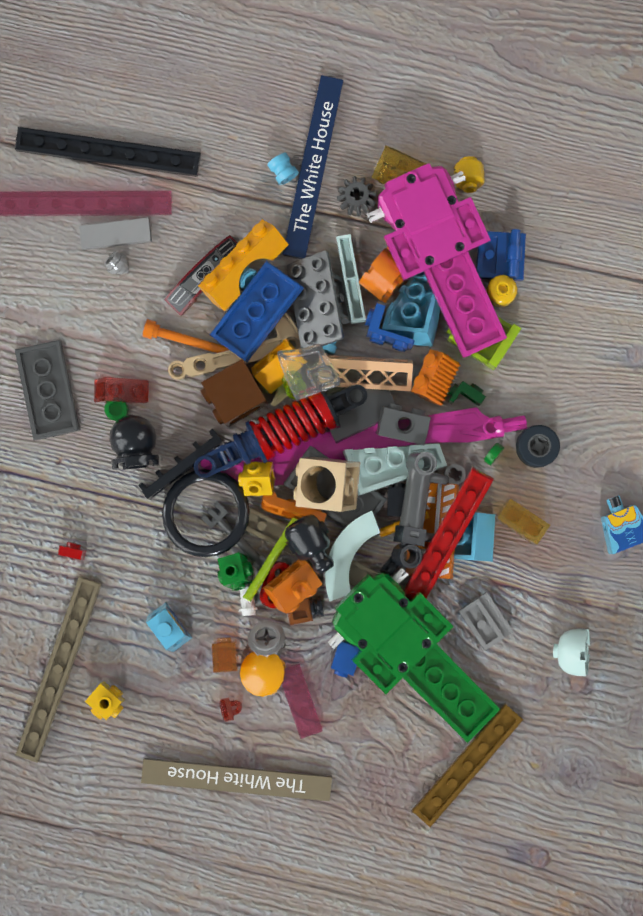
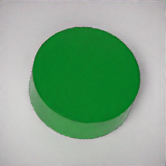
[104,397,129,421]
[484,443,505,466]

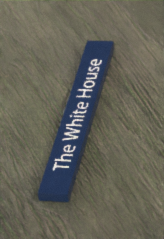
[283,75,344,259]

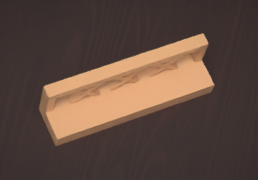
[317,354,413,391]

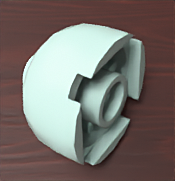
[553,629,590,676]

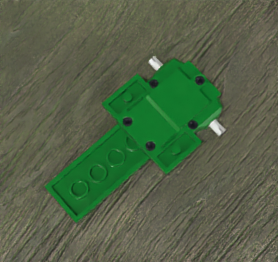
[328,568,500,743]

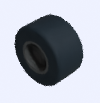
[516,425,560,468]

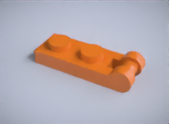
[261,491,327,522]

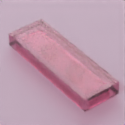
[282,663,323,739]

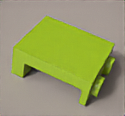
[446,317,522,370]

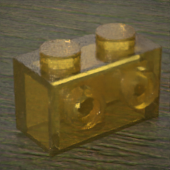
[371,145,426,185]

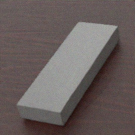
[79,218,152,250]

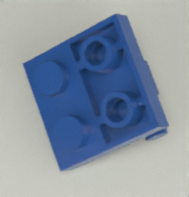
[476,229,526,281]

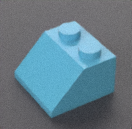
[454,513,496,562]

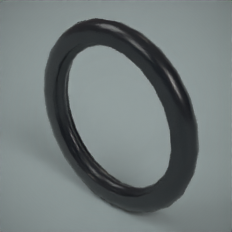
[162,469,250,557]

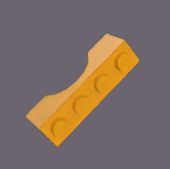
[198,219,289,311]

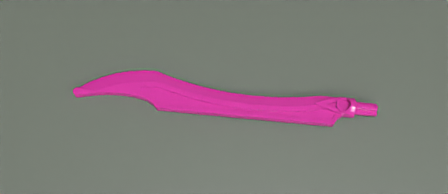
[201,407,527,486]

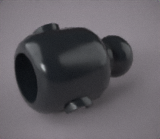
[285,514,334,575]

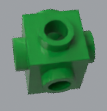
[217,552,253,591]

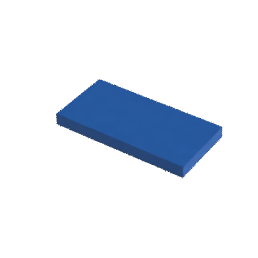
[210,261,304,363]

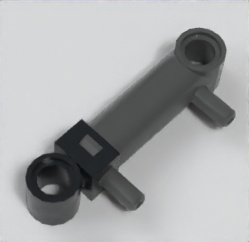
[391,452,449,568]

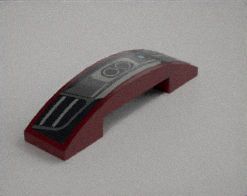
[164,235,238,316]

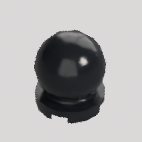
[109,415,159,470]

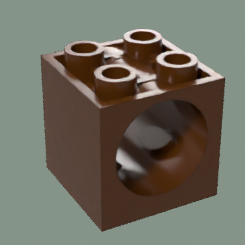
[200,359,268,427]

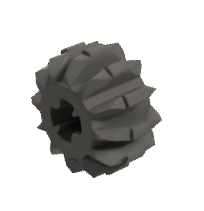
[337,176,377,217]

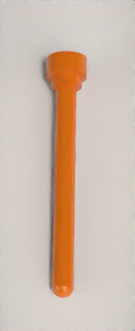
[142,319,229,353]

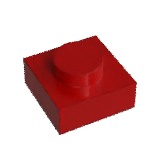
[58,542,87,560]

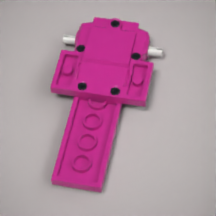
[367,163,507,358]

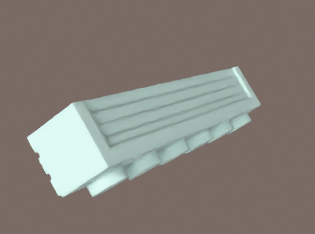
[336,234,366,324]

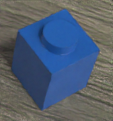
[331,641,360,678]

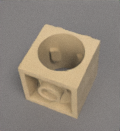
[293,457,360,512]

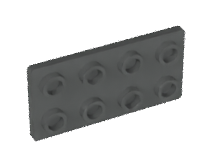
[287,251,351,352]

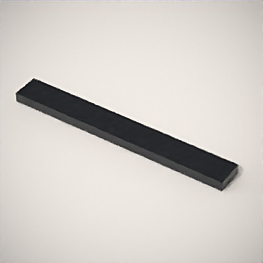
[15,127,201,177]

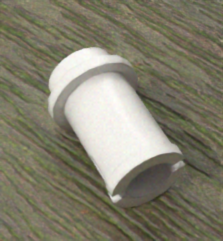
[239,587,258,616]

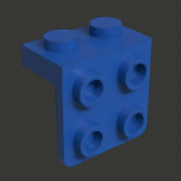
[365,303,415,352]

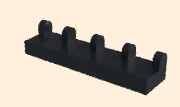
[138,428,224,500]

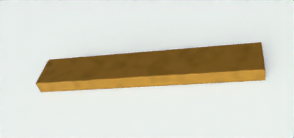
[412,703,523,827]

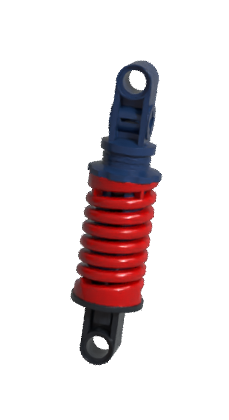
[194,384,367,477]

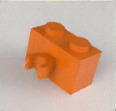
[263,559,322,614]

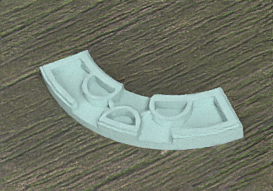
[325,511,380,602]

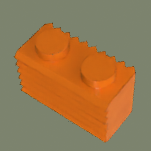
[411,349,460,406]

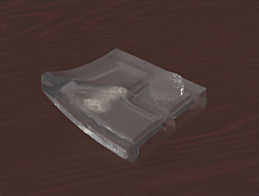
[277,343,341,401]

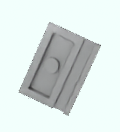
[458,592,513,651]

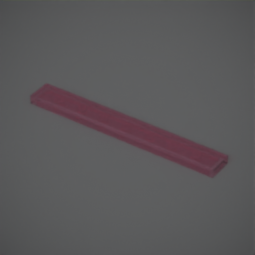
[0,191,172,216]

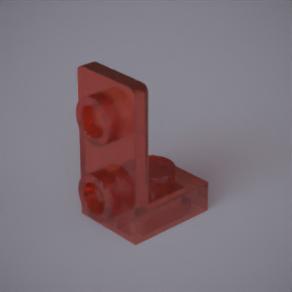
[94,377,149,403]

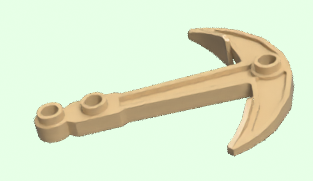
[168,313,304,407]

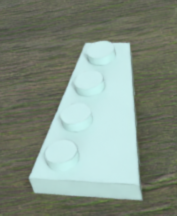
[343,444,447,496]

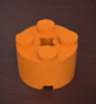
[359,247,404,303]

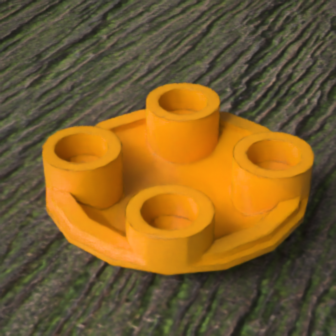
[240,651,285,697]

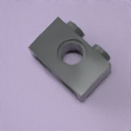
[376,403,431,445]

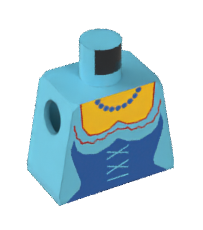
[601,495,643,554]
[146,602,192,652]

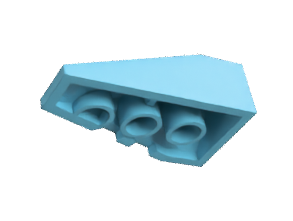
[382,272,440,347]

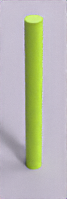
[243,517,298,602]

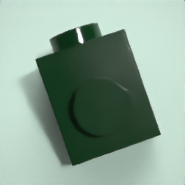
[447,381,486,406]

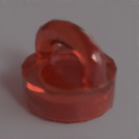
[219,697,242,722]

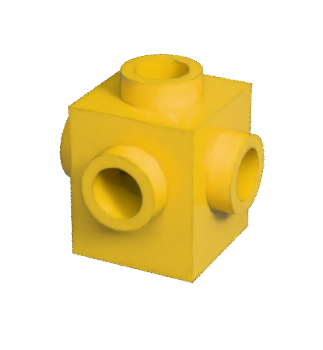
[238,462,275,496]
[85,681,125,720]

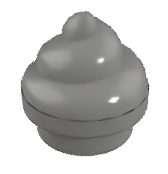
[104,251,129,275]

